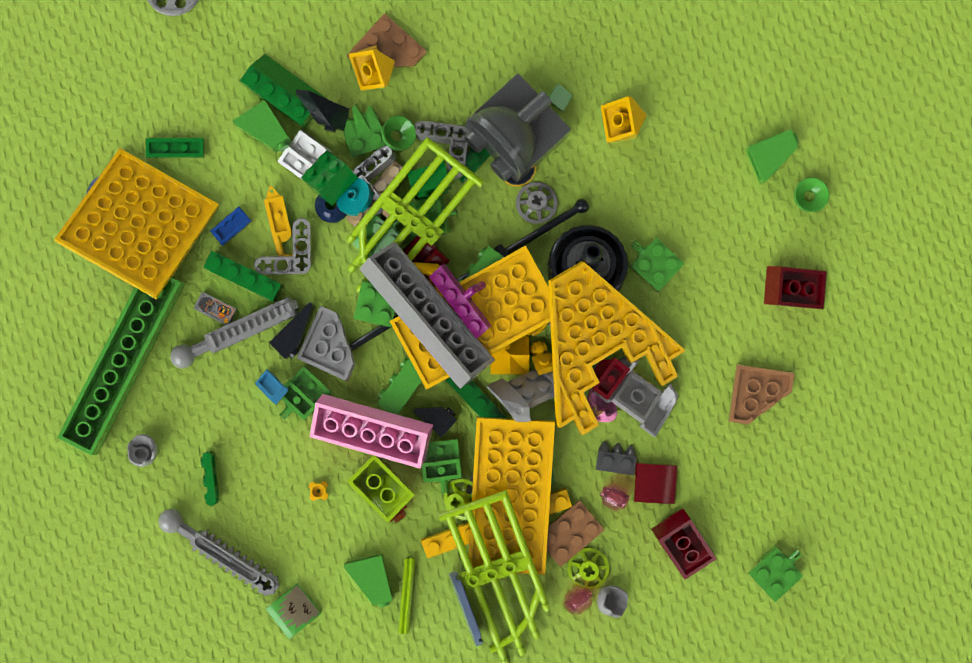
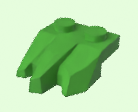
[343,104,387,158]

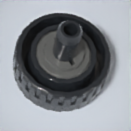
[547,225,628,292]

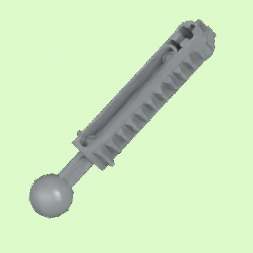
[170,297,300,369]
[158,509,280,596]

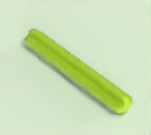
[398,557,415,635]

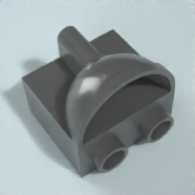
[464,73,571,183]

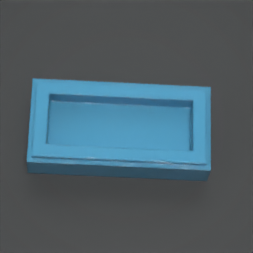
[255,369,288,404]

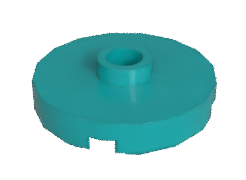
[337,178,373,216]

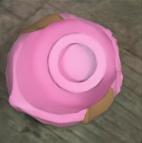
[587,389,617,422]

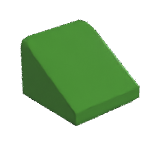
[549,83,573,112]

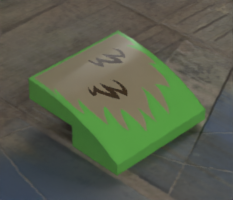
[265,583,321,639]

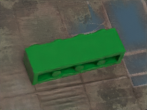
[203,251,284,303]

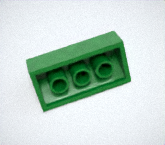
[239,54,325,129]

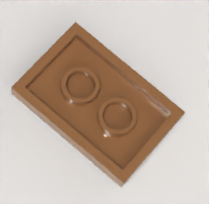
[547,500,604,567]

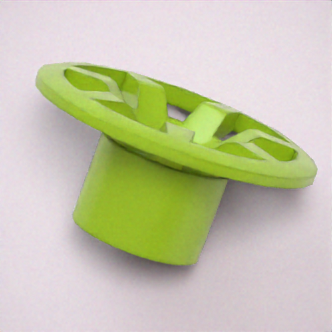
[444,479,473,520]
[567,548,609,590]

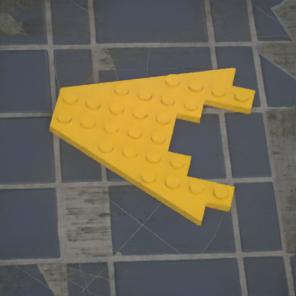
[548,261,685,435]

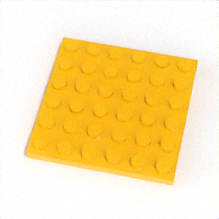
[55,148,219,299]

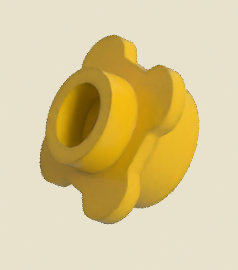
[309,481,329,501]

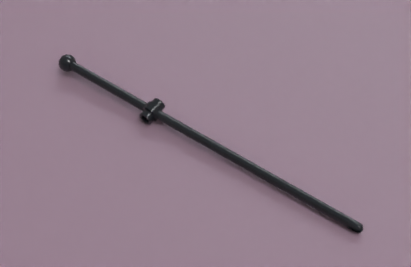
[349,199,589,351]

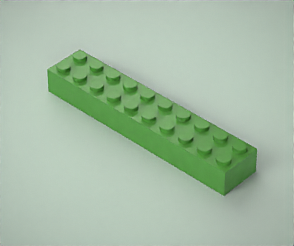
[57,277,185,455]

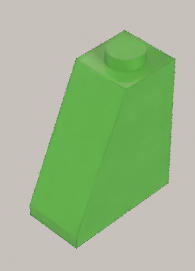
[232,100,292,152]
[745,129,799,184]
[344,553,394,607]

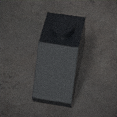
[413,407,457,437]

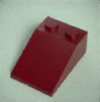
[764,266,827,309]
[651,508,717,580]

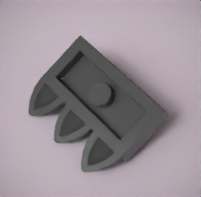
[595,441,637,476]

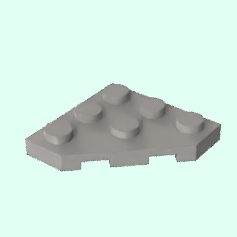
[297,306,356,381]

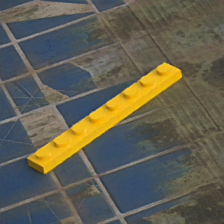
[421,488,572,559]

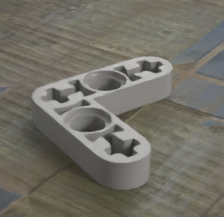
[415,121,469,179]
[353,146,396,215]
[254,218,311,274]

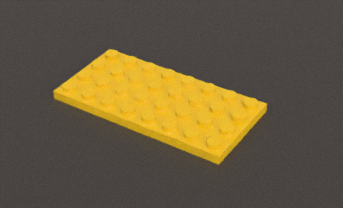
[390,246,551,390]
[469,417,555,575]

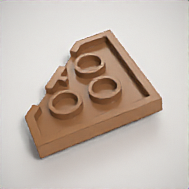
[346,13,427,68]
[728,365,794,424]

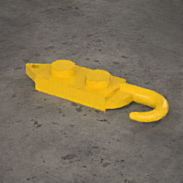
[264,186,299,257]

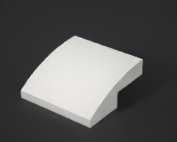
[277,130,332,179]

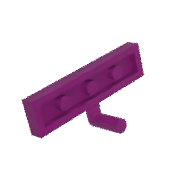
[429,264,492,339]

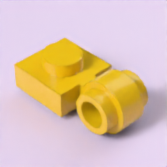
[529,341,553,375]

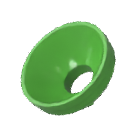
[381,116,416,151]
[794,177,829,212]

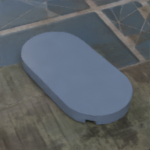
[449,571,483,647]

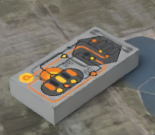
[193,292,237,325]

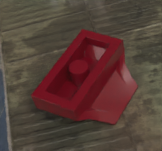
[592,358,631,400]

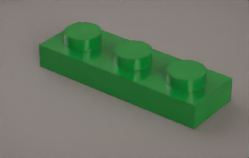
[146,138,204,158]

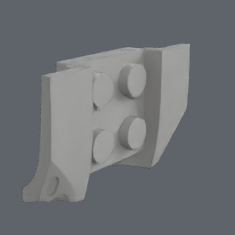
[593,357,679,437]
[487,369,554,422]

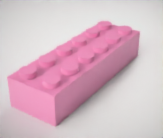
[310,394,433,468]

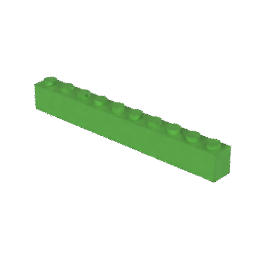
[377,246,504,415]

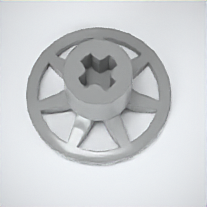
[516,182,557,224]

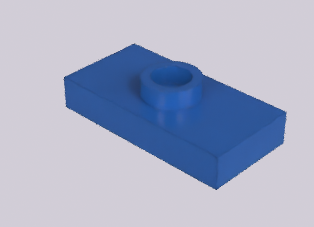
[210,207,252,246]

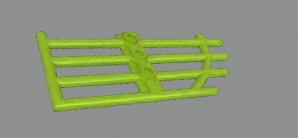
[346,137,484,293]
[438,490,550,663]

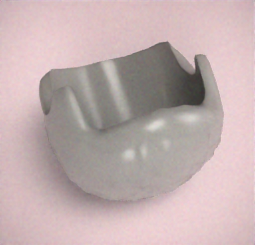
[127,434,158,467]
[597,585,628,618]

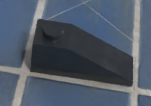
[296,89,350,133]
[269,302,315,359]

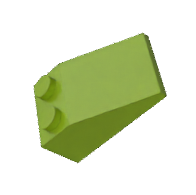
[347,455,415,523]

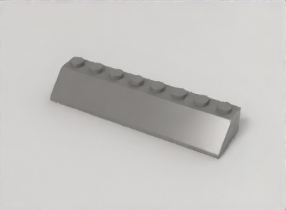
[360,242,495,389]

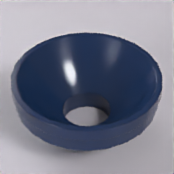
[315,195,347,223]

